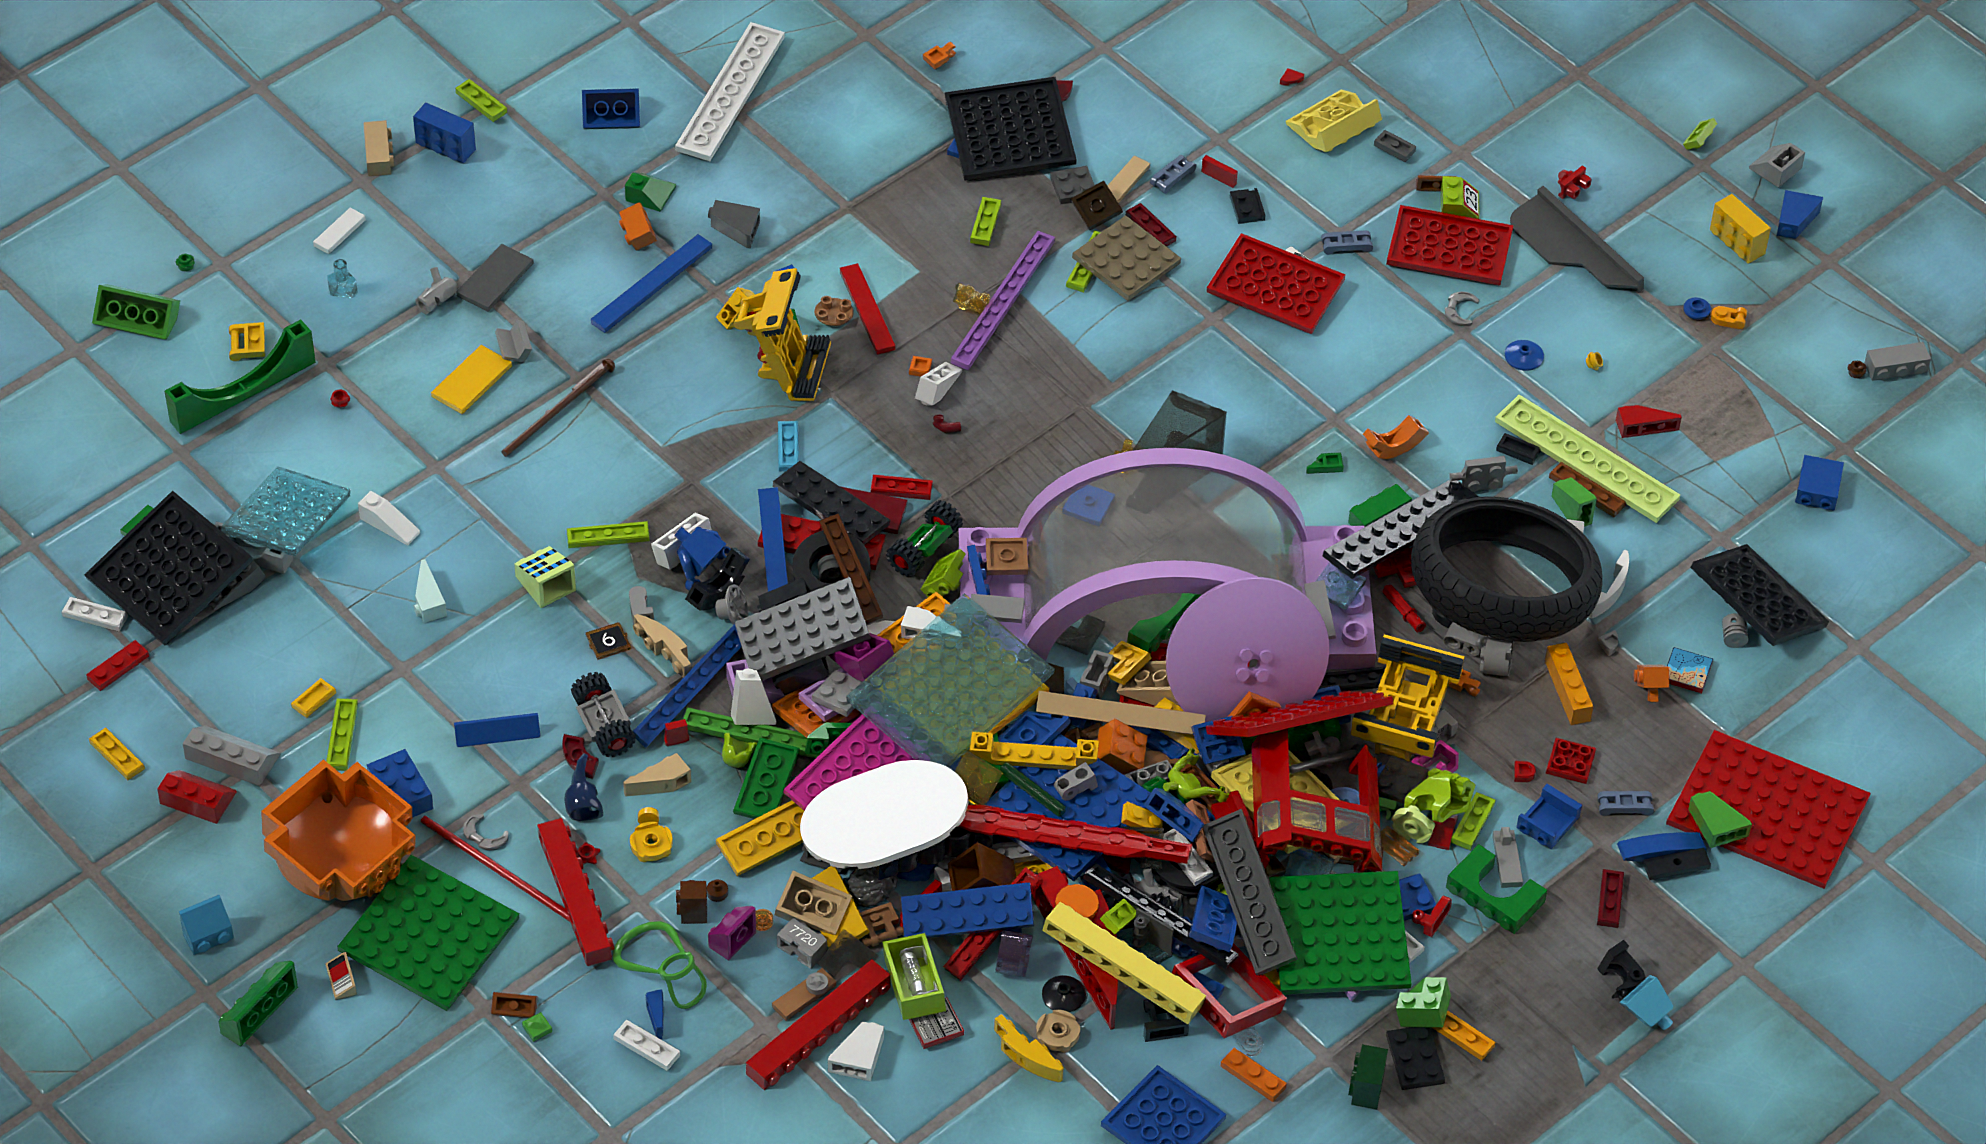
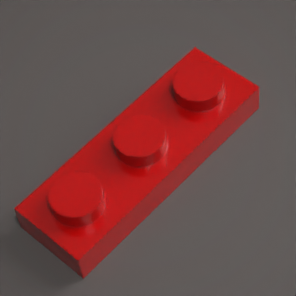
[86,640,149,691]

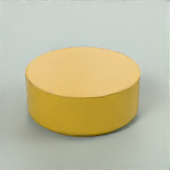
[638,807,659,824]

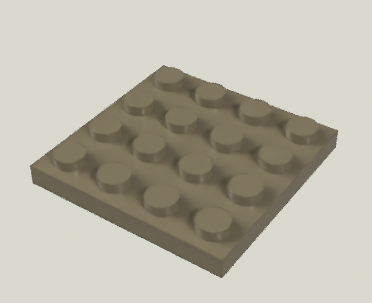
[1072,215,1181,301]

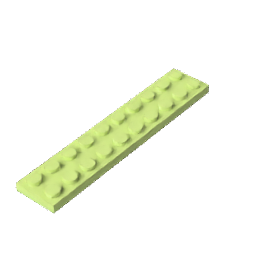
[1495,395,1680,523]

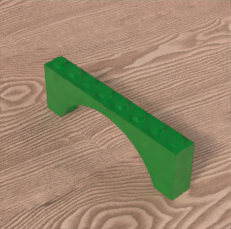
[164,319,316,434]

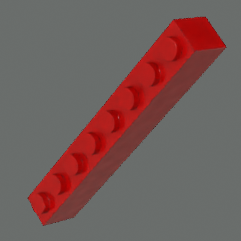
[537,818,614,966]
[746,959,890,1090]

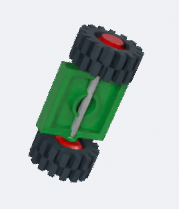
[886,500,963,577]

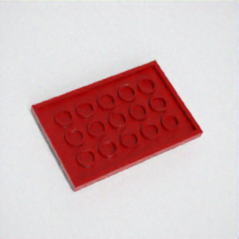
[1386,205,1514,285]
[1207,233,1346,334]

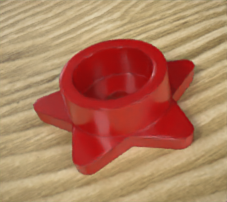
[576,842,600,865]

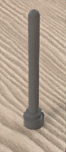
[1289,742,1369,774]

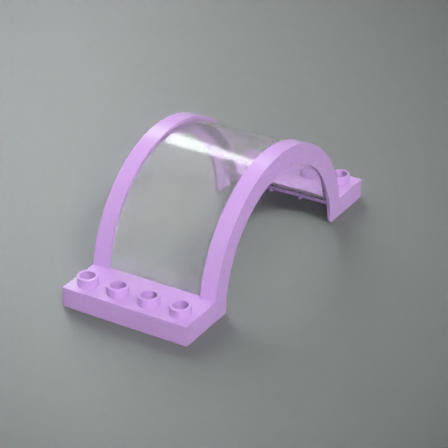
[958,448,1376,669]

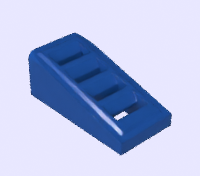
[645,989,663,1039]

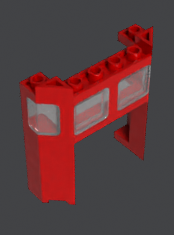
[1252,728,1382,873]

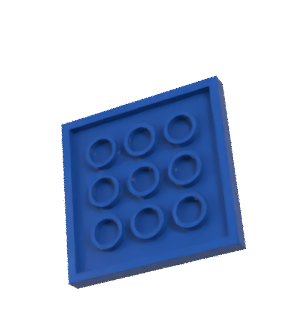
[1101,1065,1226,1144]

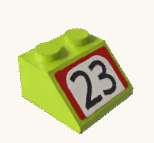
[1441,176,1479,219]

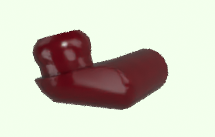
[933,414,961,433]

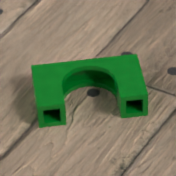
[1446,844,1547,934]

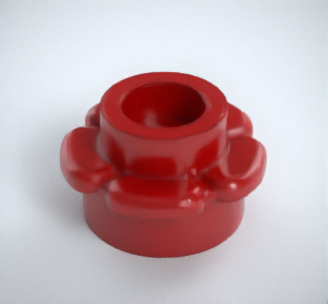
[330,389,350,408]

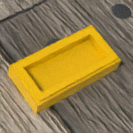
[291,678,336,718]

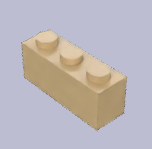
[364,120,394,176]

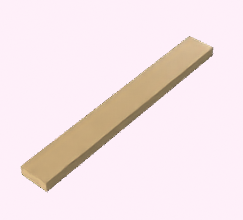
[1036,691,1206,735]

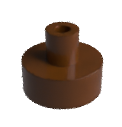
[707,879,728,902]

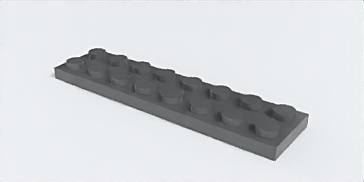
[1203,809,1298,976]

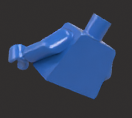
[674,527,730,591]

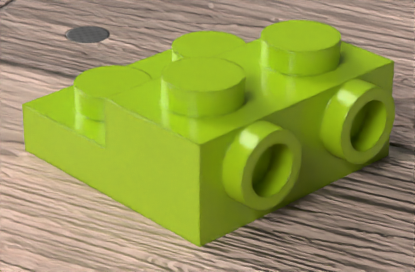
[920,549,966,597]

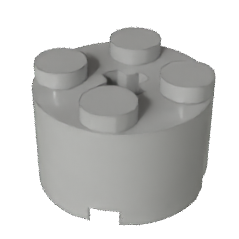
[1480,636,1514,676]

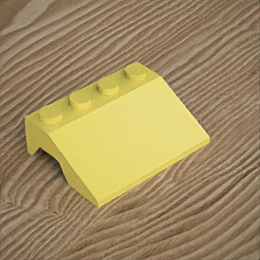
[1286,89,1382,152]

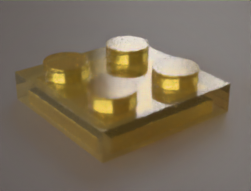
[954,750,1003,805]

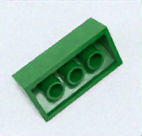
[218,961,298,1047]

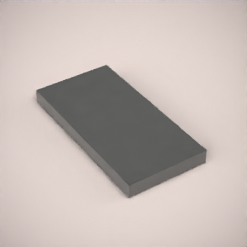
[456,244,534,312]

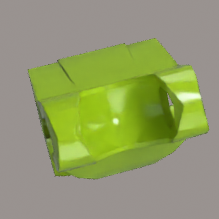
[1404,768,1476,822]

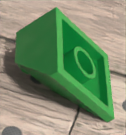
[625,172,676,212]

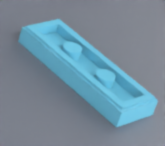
[778,421,799,471]

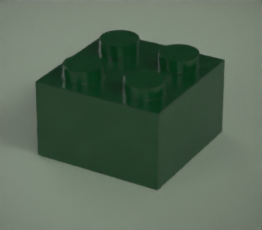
[1348,1044,1388,1110]

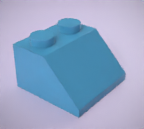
[179,895,234,955]

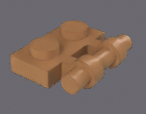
[860,902,904,948]

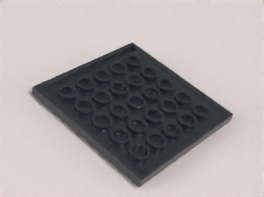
[945,77,1077,181]
[84,491,254,646]

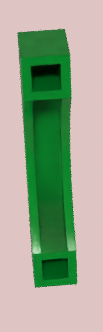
[1127,593,1201,654]

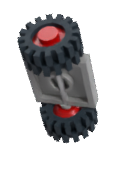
[571,672,636,757]

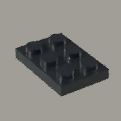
[1386,1027,1445,1090]

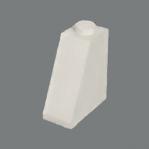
[731,669,776,725]
[828,1022,884,1081]

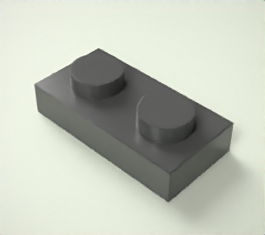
[1374,130,1416,162]

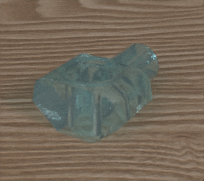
[327,259,358,298]

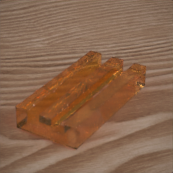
[1375,826,1419,866]

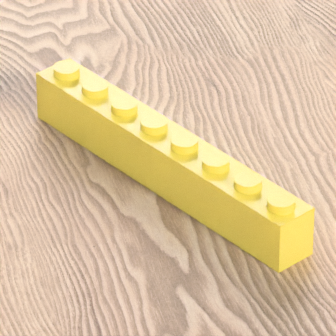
[1042,902,1206,1024]

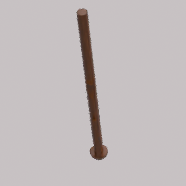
[501,359,615,457]

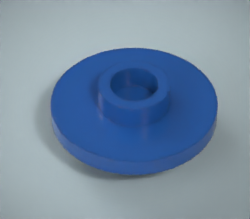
[1683,297,1711,320]

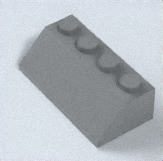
[183,726,280,786]

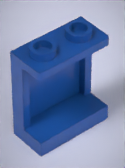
[1795,455,1844,511]
[1516,784,1582,849]

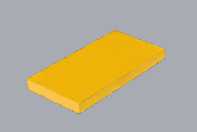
[431,345,512,414]
[812,866,870,955]

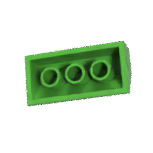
[92,284,180,340]

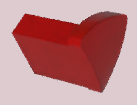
[664,719,689,746]

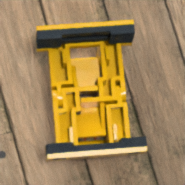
[734,268,831,401]
[1351,634,1465,763]

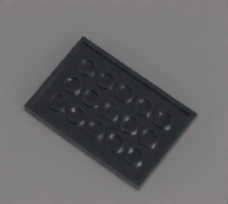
[1690,544,1829,646]

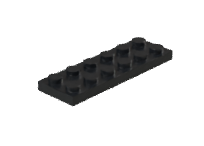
[773,461,890,545]

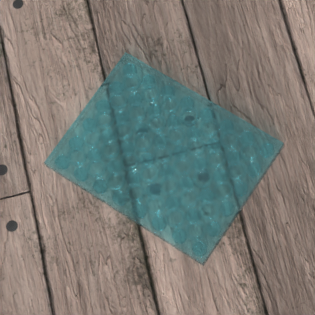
[846,593,1055,767]

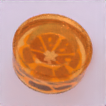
[756,909,773,931]

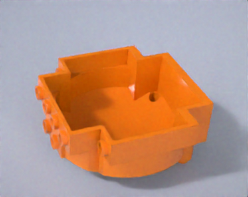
[261,759,415,901]

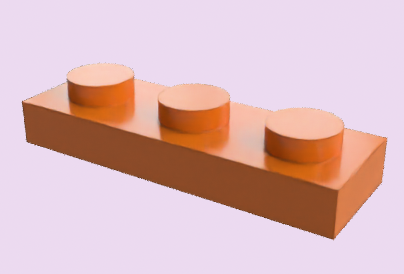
[1220,1048,1287,1102]

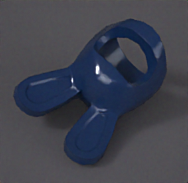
[564,753,603,821]

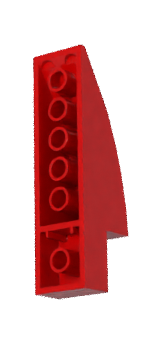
[1033,866,1118,1030]

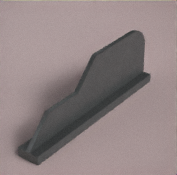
[1510,186,1644,293]

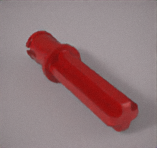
[1383,585,1426,633]

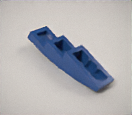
[1617,832,1706,862]

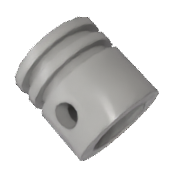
[1722,613,1749,648]

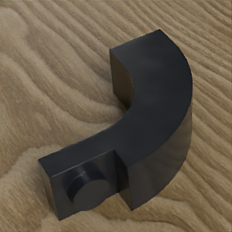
[685,548,750,611]

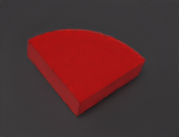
[1280,68,1305,86]

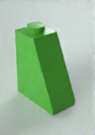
[1551,477,1597,527]
[1688,791,1752,848]

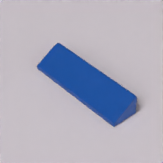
[454,713,540,747]

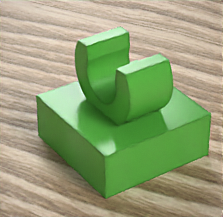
[1379,797,1398,820]

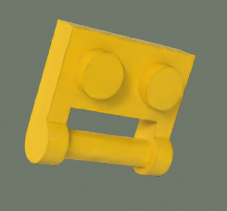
[229,322,265,361]

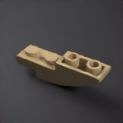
[633,614,691,678]

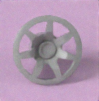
[715,584,748,625]

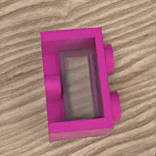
[1411,740,1459,782]

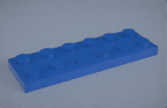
[901,882,1034,938]

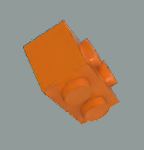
[619,202,657,251]

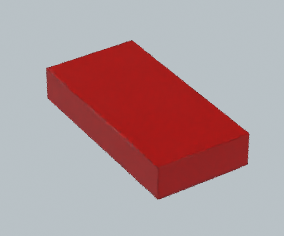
[1201,155,1238,188]

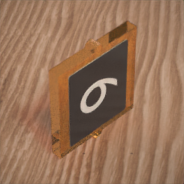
[585,622,631,660]

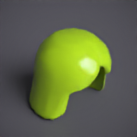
[722,733,757,768]

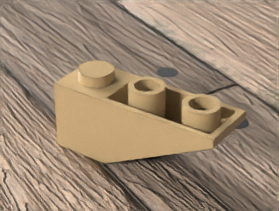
[623,753,691,796]

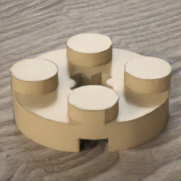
[1036,1010,1080,1053]

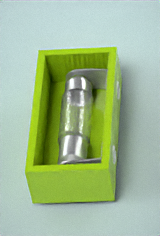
[882,933,946,1020]

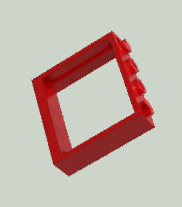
[1172,943,1287,1038]

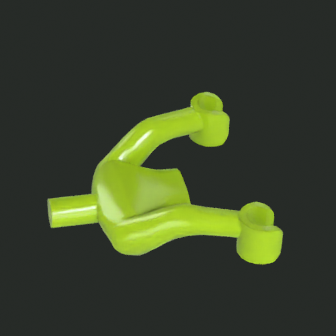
[1163,748,1229,802]

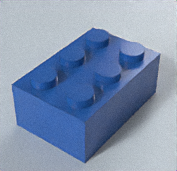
[413,102,476,164]
[366,749,434,818]

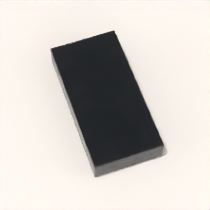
[1496,433,1540,465]

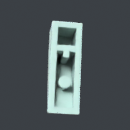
[413,559,447,623]

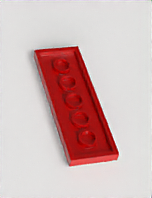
[758,514,886,570]

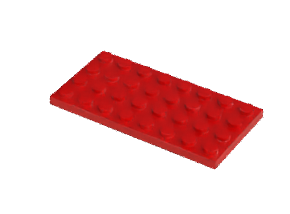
[1206,691,1394,737]

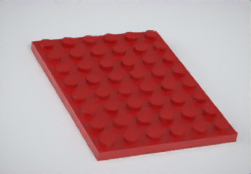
[1666,730,1871,889]

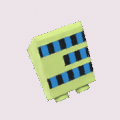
[514,546,576,608]

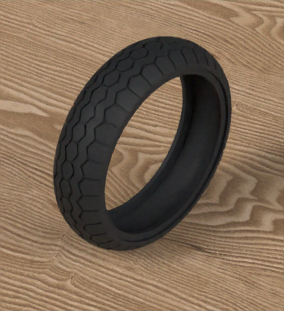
[1411,497,1603,642]

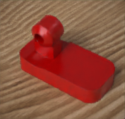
[1412,895,1452,937]

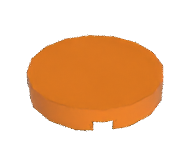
[1055,884,1099,920]

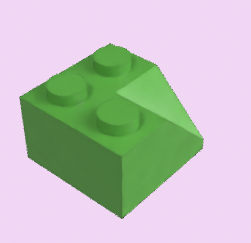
[1396,977,1451,1027]

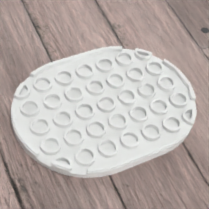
[800,760,969,869]

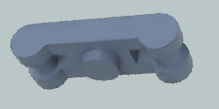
[1150,155,1197,194]
[1321,230,1373,255]
[1597,791,1654,816]

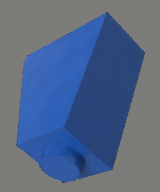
[1776,190,1823,239]

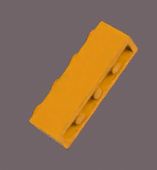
[1545,642,1593,725]

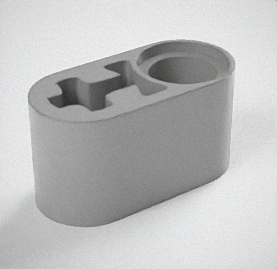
[1443,622,1484,656]

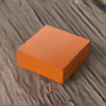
[909,356,932,377]

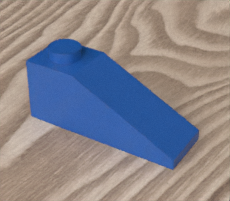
[1143,788,1204,842]

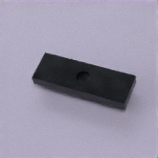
[1643,848,1711,880]

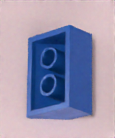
[582,88,640,128]

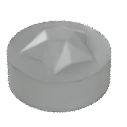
[806,972,828,995]

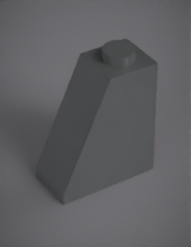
[708,200,760,249]

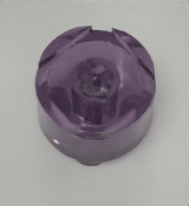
[995,930,1033,977]

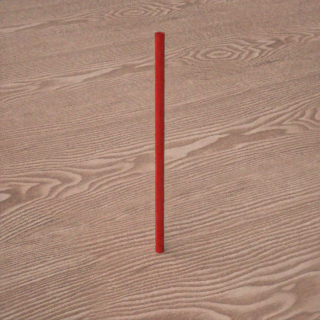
[421,815,570,922]

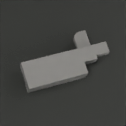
[944,594,1025,633]

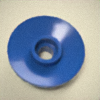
[1505,340,1544,371]

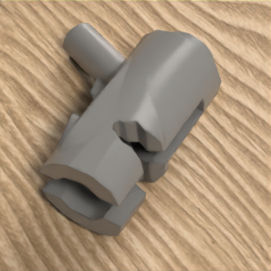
[415,267,457,314]
[1135,868,1183,908]

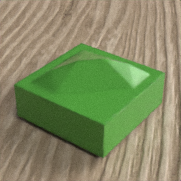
[522,1012,552,1042]

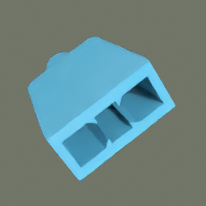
[1620,975,1673,1030]

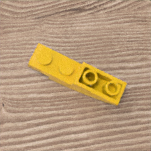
[994,1014,1064,1082]

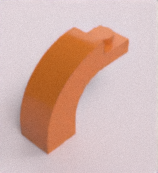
[1363,415,1429,459]

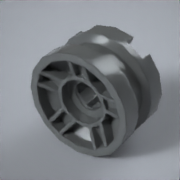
[817,554,844,583]

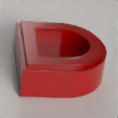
[1514,761,1536,782]

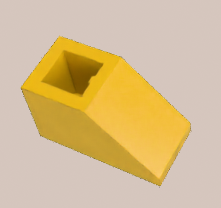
[716,287,756,330]

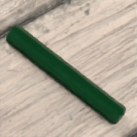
[1000,762,1066,817]

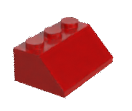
[157,770,237,824]

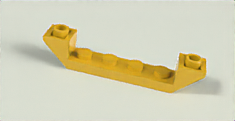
[970,732,1099,770]

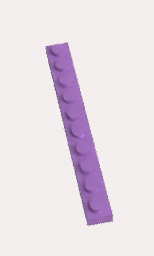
[951,231,1055,370]

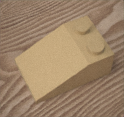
[1117,661,1180,706]
[774,871,852,935]

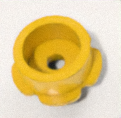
[1586,352,1603,371]

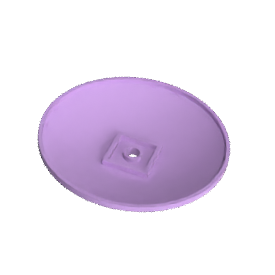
[1166,577,1329,722]

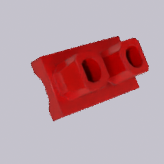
[1558,166,1592,199]

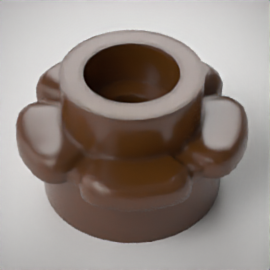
[1847,360,1867,379]

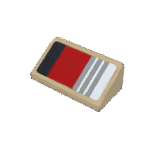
[325,952,357,1000]

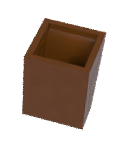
[947,842,1016,891]

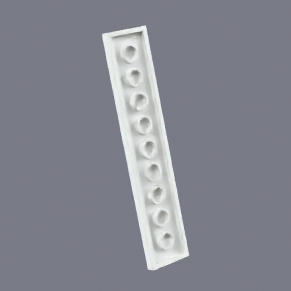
[675,22,785,161]

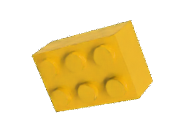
[1710,194,1771,264]

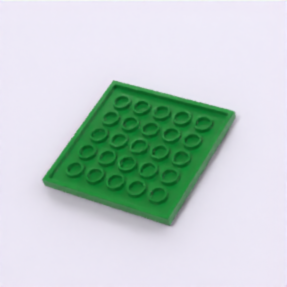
[337,855,519,1011]
[1269,871,1412,995]

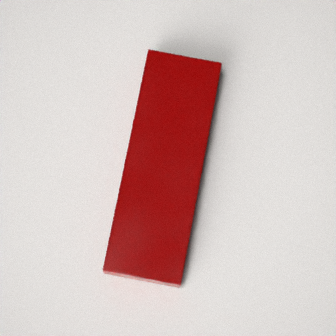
[870,474,933,500]

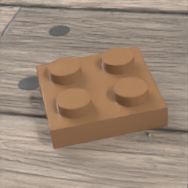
[986,538,1028,575]

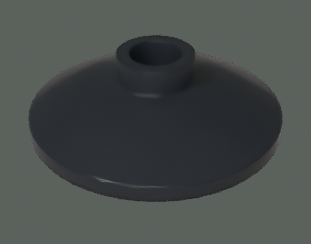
[1042,975,1085,1012]

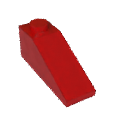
[1616,405,1682,438]

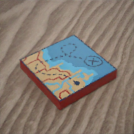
[1667,647,1713,694]

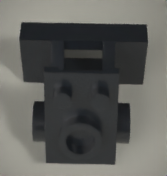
[1597,940,1646,1000]
[1143,998,1189,1042]

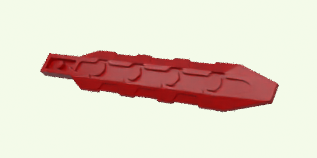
[958,805,1192,864]

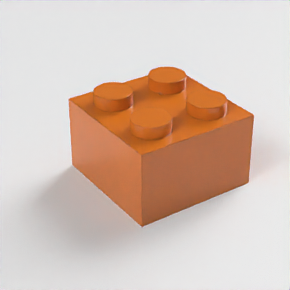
[1097,718,1148,775]

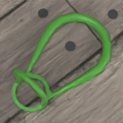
[613,921,707,1009]

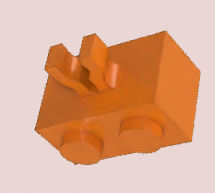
[1634,665,1669,702]

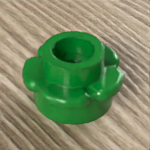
[175,254,195,271]

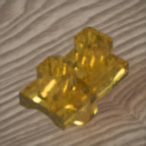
[953,283,990,315]

